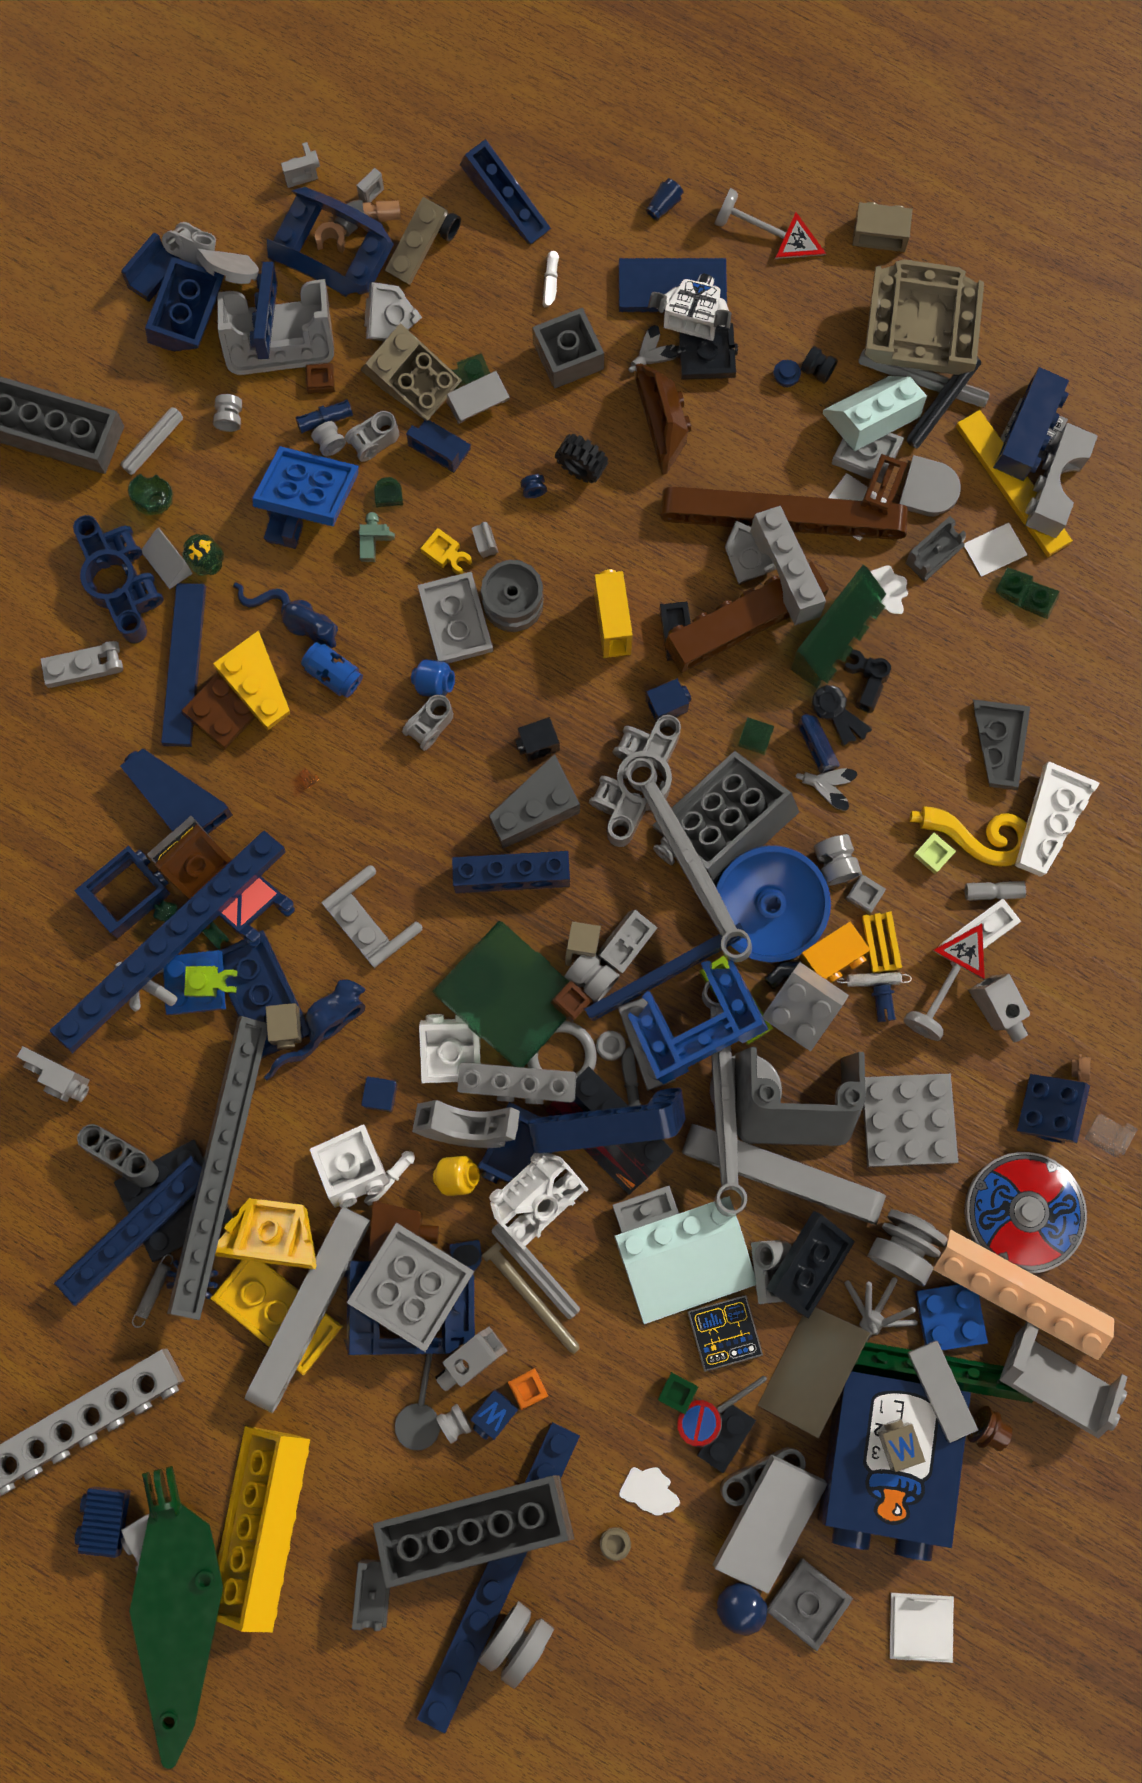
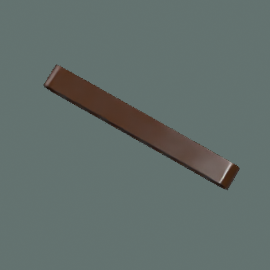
[661,487,908,539]

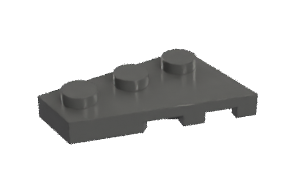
[973,699,1030,790]

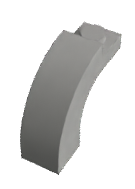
[412,1100,520,1148]

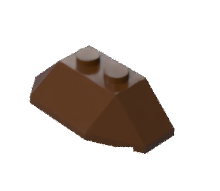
[635,363,691,475]

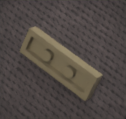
[385,197,448,285]

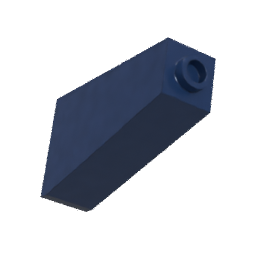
[120,749,233,834]

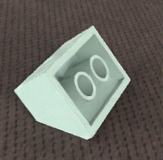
[822,376,927,452]

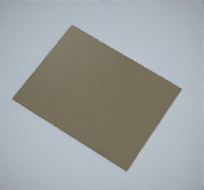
[758,1307,870,1438]

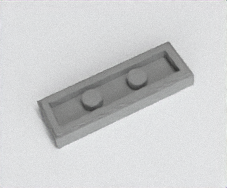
[907,1340,978,1443]

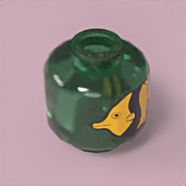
[182,534,224,576]

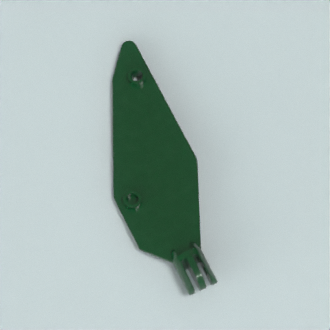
[129,1466,223,1769]

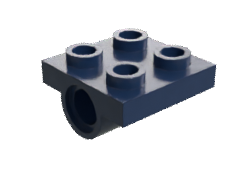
[1017,1074,1090,1144]

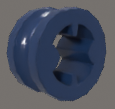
[520,474,547,498]

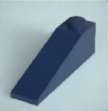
[460,139,551,245]

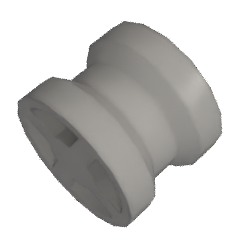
[311,421,346,456]
[436,1404,473,1444]

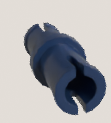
[295,399,353,434]

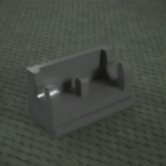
[906,516,966,582]
[352,1559,390,1631]

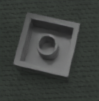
[532,307,604,389]

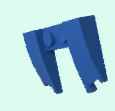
[628,960,769,1084]

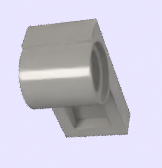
[751,1240,792,1304]

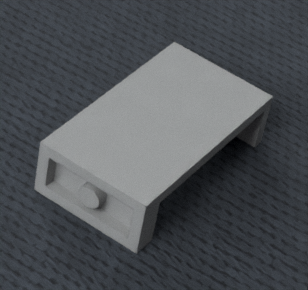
[999,1322,1127,1439]

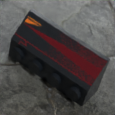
[545,1066,674,1195]

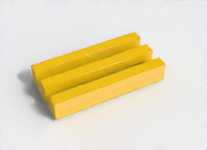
[862,911,902,974]

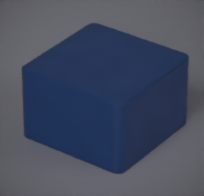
[361,1076,398,1113]

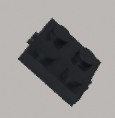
[677,323,738,380]

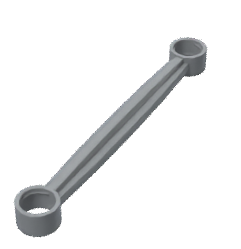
[626,758,752,962]
[702,981,747,1217]

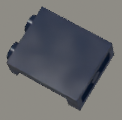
[478,1102,553,1184]

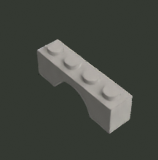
[1025,423,1098,538]
[750,506,826,625]

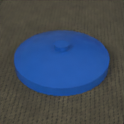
[716,845,831,962]

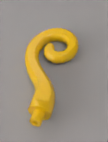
[910,806,1027,867]

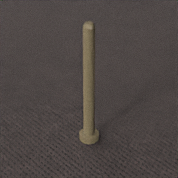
[482,1242,580,1354]

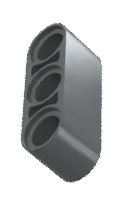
[77,1124,159,1187]
[720,1447,806,1506]

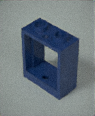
[74,845,171,939]

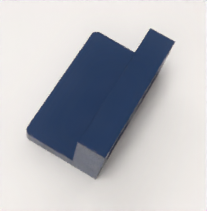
[121,232,180,302]
[406,420,471,473]

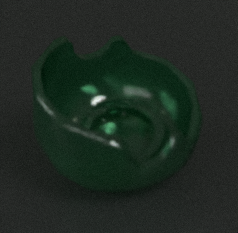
[127,474,174,515]

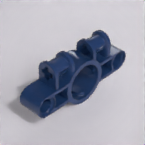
[73,515,164,644]

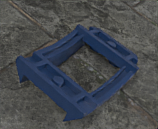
[267,187,394,297]
[344,1261,475,1355]

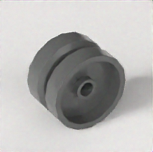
[481,560,544,632]

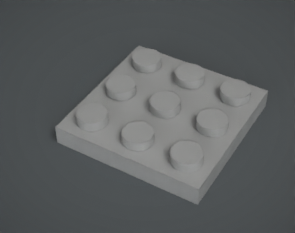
[863,1073,958,1167]
[347,1223,474,1352]

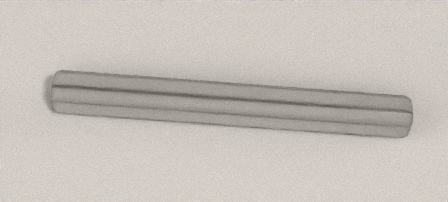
[859,349,990,407]

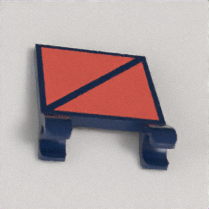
[219,876,295,948]

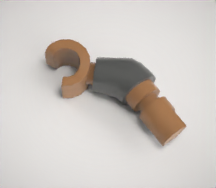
[315,200,401,254]

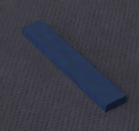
[161,583,206,747]
[585,923,744,1021]
[54,1156,202,1306]

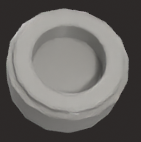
[596,1031,626,1061]

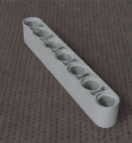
[682,1124,886,1225]
[245,1207,371,1413]

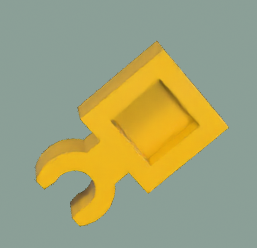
[420,528,472,575]

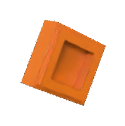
[508,1368,548,1410]

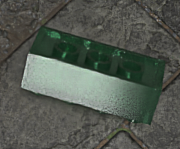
[791,565,886,689]

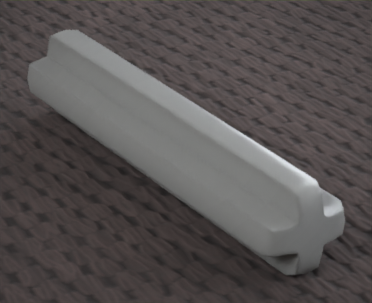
[121,407,183,475]

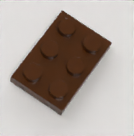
[181,673,282,750]

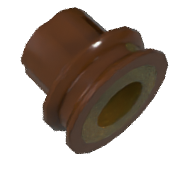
[967,1406,1013,1451]

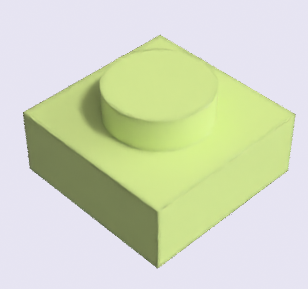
[914,833,956,874]

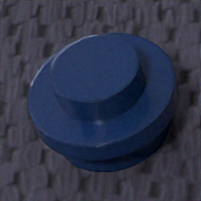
[773,360,801,387]

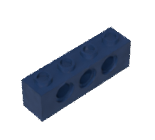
[452,851,570,893]

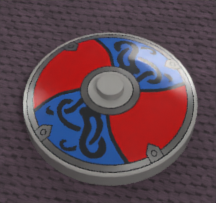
[964,1152,1087,1274]

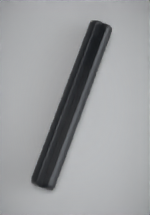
[906,356,981,449]

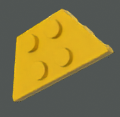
[215,1198,317,1270]

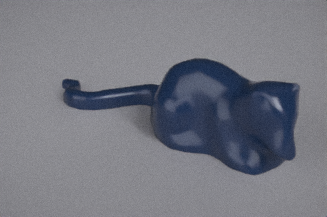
[233,582,338,648]
[264,979,365,1081]

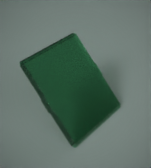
[432,921,569,1067]

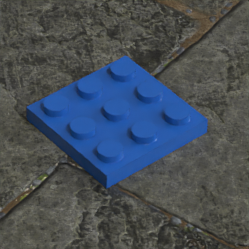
[253,446,359,526]

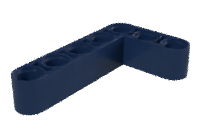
[528,1088,686,1153]

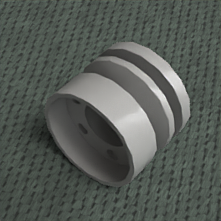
[867,1209,948,1286]

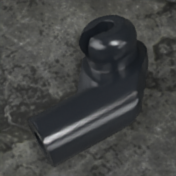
[764,961,806,989]

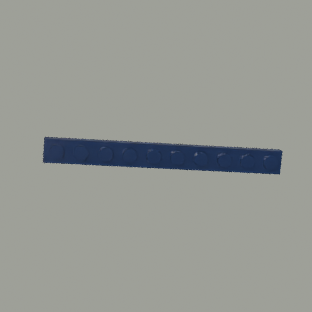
[49,831,286,1053]
[417,1422,580,1733]

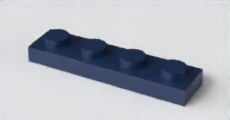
[250,262,278,359]

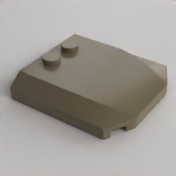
[864,259,984,375]

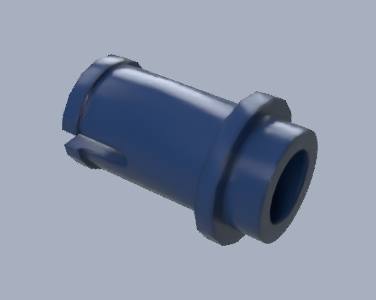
[871,985,897,1022]

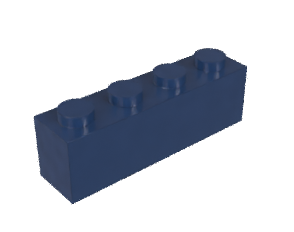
[993,367,1069,481]

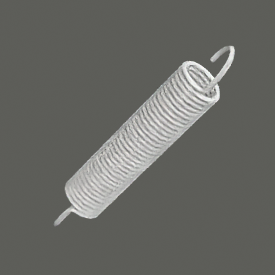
[837,972,912,987]

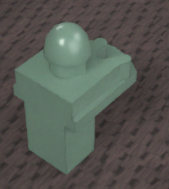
[359,512,395,562]

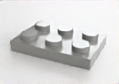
[418,571,493,664]

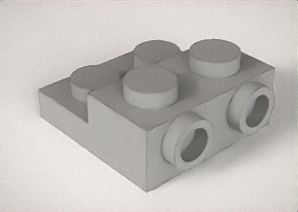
[17,1046,90,1102]

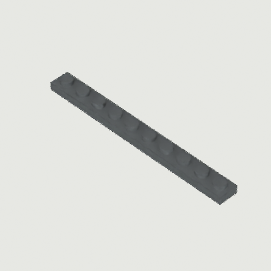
[167,1016,267,1320]

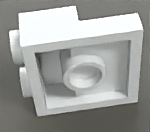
[419,1013,481,1083]
[310,1124,390,1208]

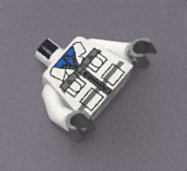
[647,274,732,341]

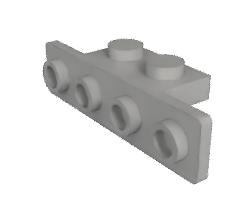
[457,1062,576,1104]

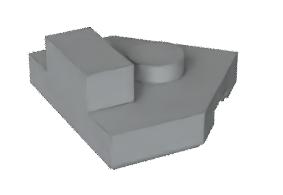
[364,282,422,341]
[725,521,776,584]

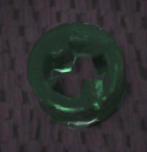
[202,921,229,949]

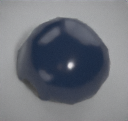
[717,1582,768,1636]

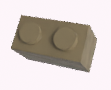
[852,202,913,252]

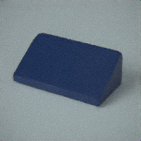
[798,714,840,774]

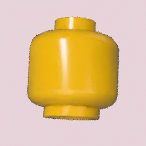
[433,1156,480,1196]

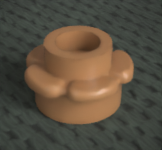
[1072,1054,1091,1082]

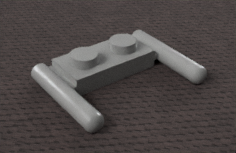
[321,865,422,968]

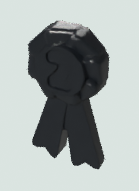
[811,685,872,746]

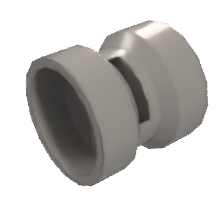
[213,394,243,432]

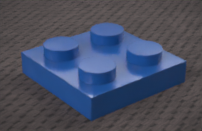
[164,950,226,1015]
[915,1284,988,1350]

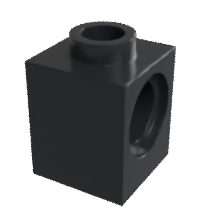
[515,717,560,762]

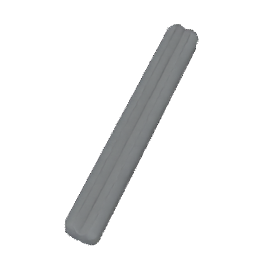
[491,1223,580,1319]

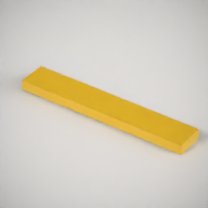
[956,410,1073,558]

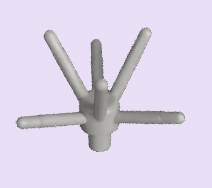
[845,1277,918,1342]

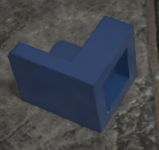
[264,510,304,549]

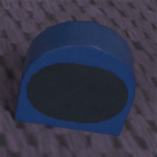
[450,1240,482,1271]

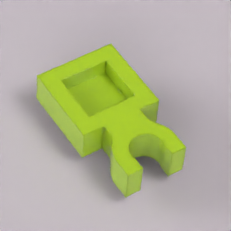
[184,966,237,997]

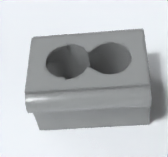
[472,522,498,558]

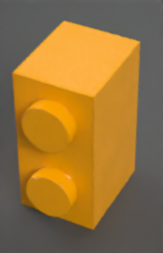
[799,921,870,984]

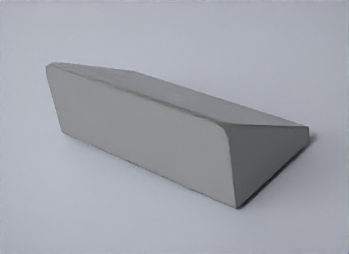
[142,528,193,589]

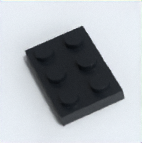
[766,1211,855,1319]

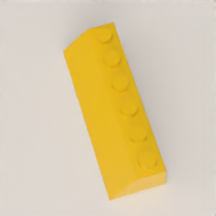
[216,1426,310,1633]

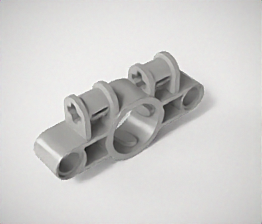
[589,715,681,847]

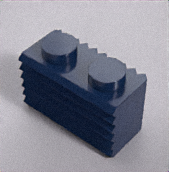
[75,1487,131,1558]

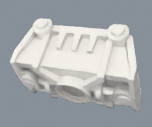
[489,1153,589,1250]

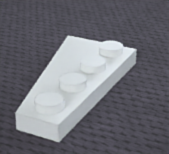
[1015,761,1100,877]

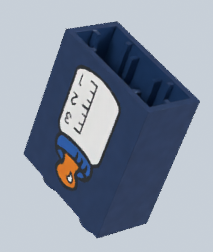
[818,1372,971,1561]

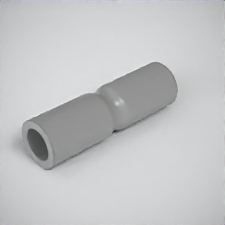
[965,881,1026,900]

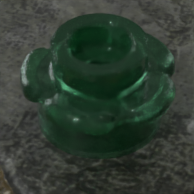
[153,900,178,922]

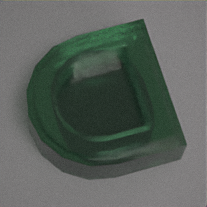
[374,477,404,508]

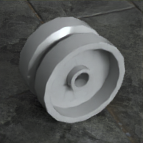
[478,1601,554,1689]

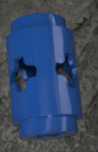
[301,642,363,698]

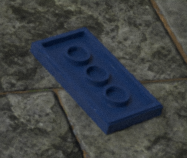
[619,258,727,312]
[220,930,310,1059]

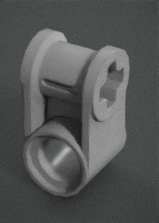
[162,222,216,267]
[345,411,399,462]
[402,695,454,751]

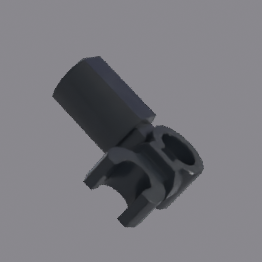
[844,650,891,713]

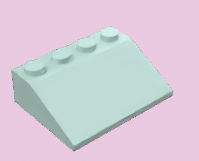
[614,1196,756,1324]

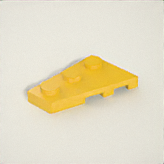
[213,630,290,731]

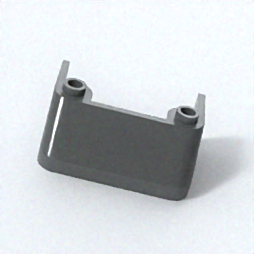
[735,1047,866,1146]

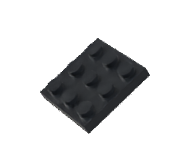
[114,1139,234,1263]

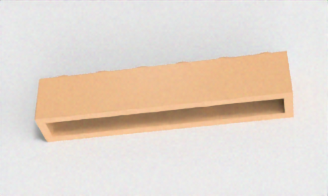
[933,1230,1114,1360]

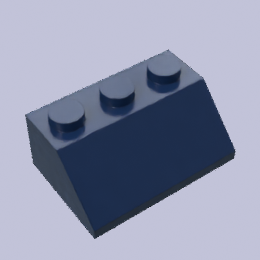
[145,257,224,352]

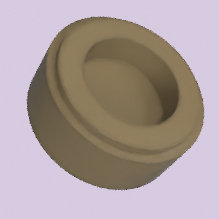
[600,1527,631,1561]

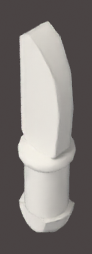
[543,251,559,308]
[364,1151,415,1205]

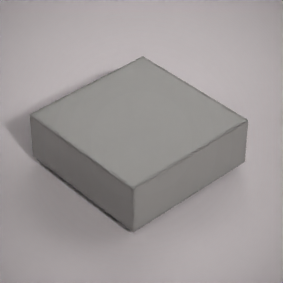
[356,168,384,202]
[845,874,886,915]

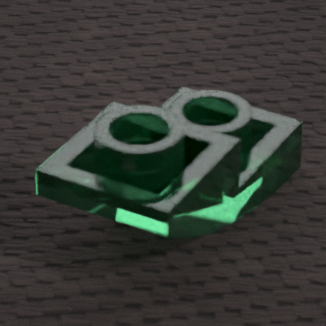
[996,567,1060,619]

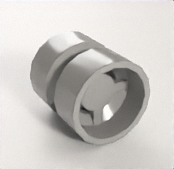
[814,834,862,886]
[564,955,620,1003]

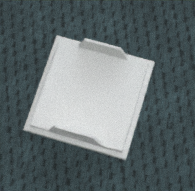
[890,1593,954,1663]

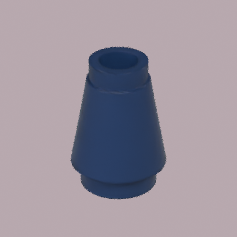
[646,178,684,220]

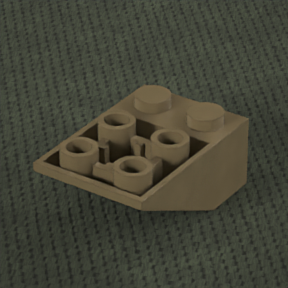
[361,323,462,421]

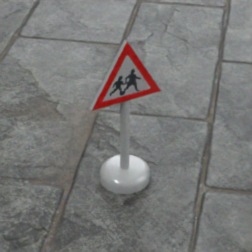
[714,188,826,259]
[904,923,985,1041]

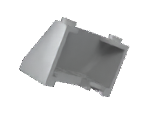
[217,279,334,375]

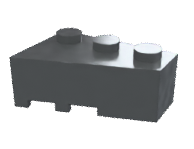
[489,754,580,849]

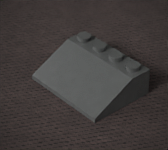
[653,751,799,886]

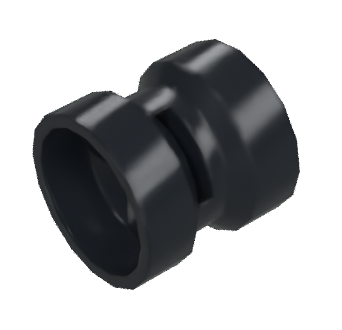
[437,204,461,242]
[801,346,838,384]

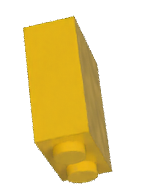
[594,569,633,658]

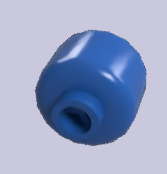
[411,659,455,697]

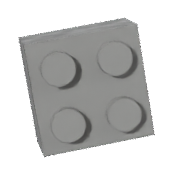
[762,962,849,1052]

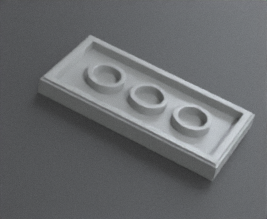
[713,1455,827,1594]

